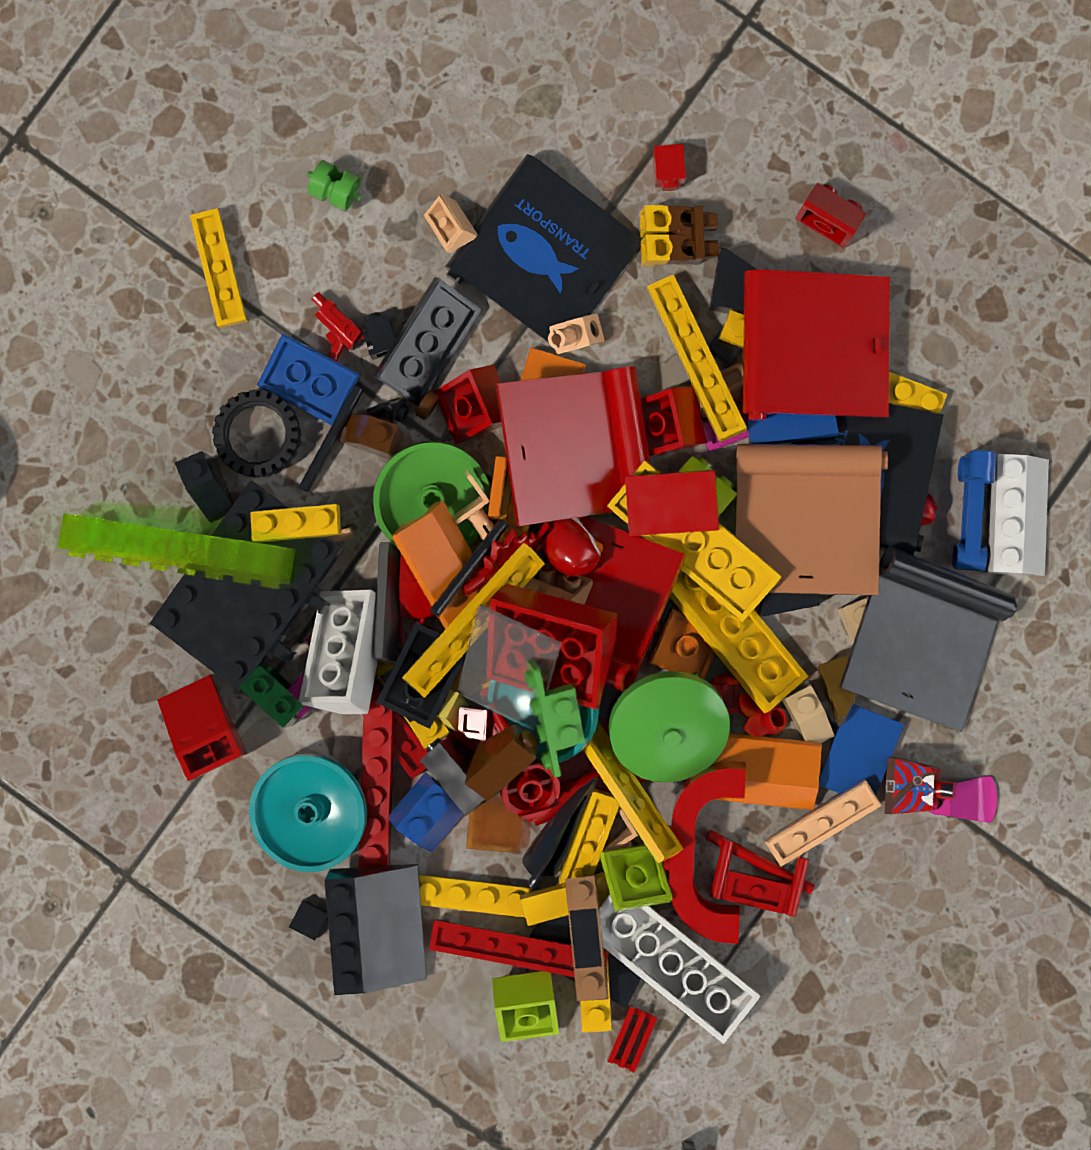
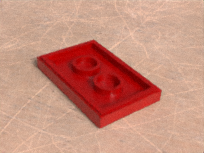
[625,470,720,536]

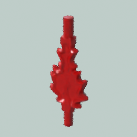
[461,516,584,596]

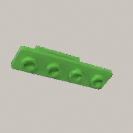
[524,659,585,778]

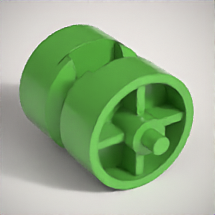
[307,160,362,212]

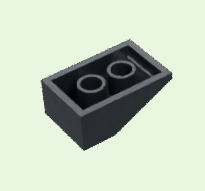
[376,621,471,729]

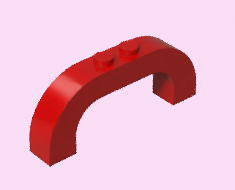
[664,761,746,944]

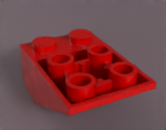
[157,674,248,781]

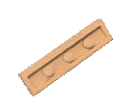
[765,779,882,867]

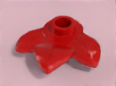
[737,694,787,737]

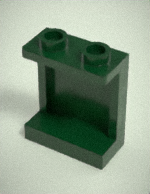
[239,665,303,728]

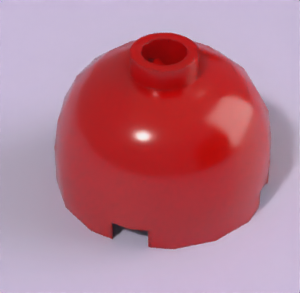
[499,758,560,819]

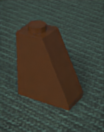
[339,414,403,459]
[465,724,538,801]

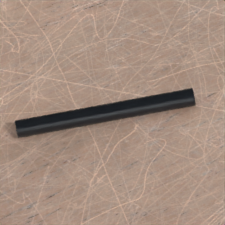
[298,385,364,492]
[430,519,509,617]

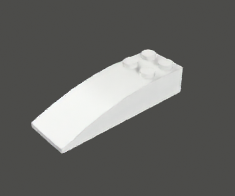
[599,895,761,1044]

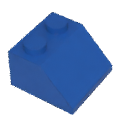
[388,772,463,852]

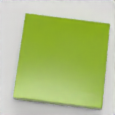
[600,845,673,912]

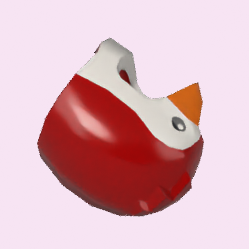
[542,518,603,576]

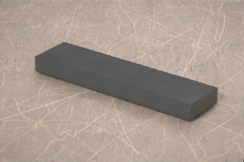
[373,542,401,664]

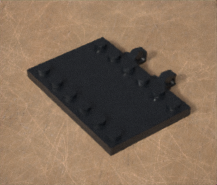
[150,480,344,692]

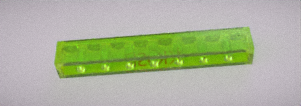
[57,513,295,589]

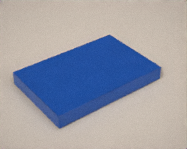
[257,333,361,425]
[741,389,839,444]
[819,704,904,796]

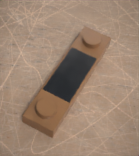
[565,876,609,1001]

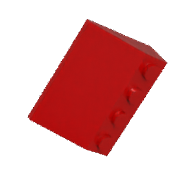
[488,583,618,710]

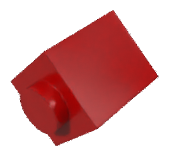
[653,144,686,191]

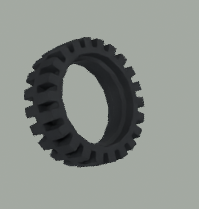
[212,390,302,478]

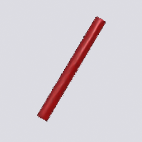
[705,829,815,895]

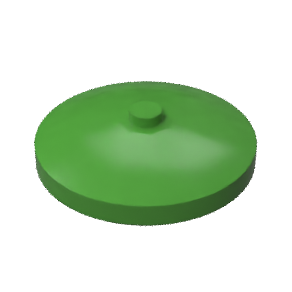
[373,441,491,548]
[609,671,730,782]

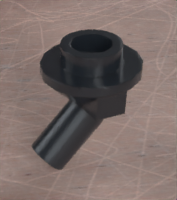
[367,398,409,424]

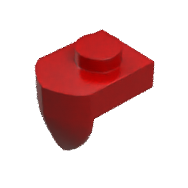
[710,672,741,714]

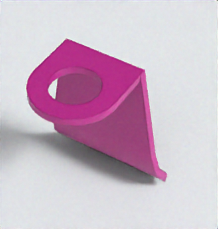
[929,776,997,823]

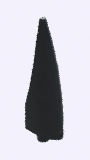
[522,777,598,889]

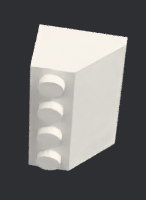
[985,454,1049,576]
[299,590,378,714]

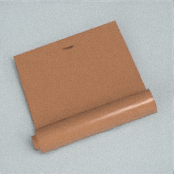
[736,444,888,596]

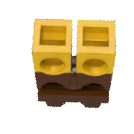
[639,205,719,267]

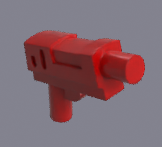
[311,292,364,361]

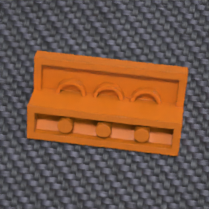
[392,500,485,629]
[713,733,822,810]

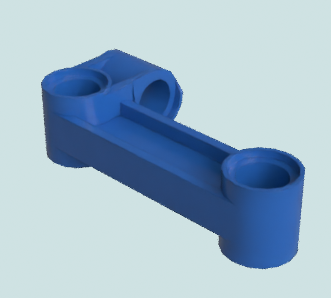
[952,451,997,572]

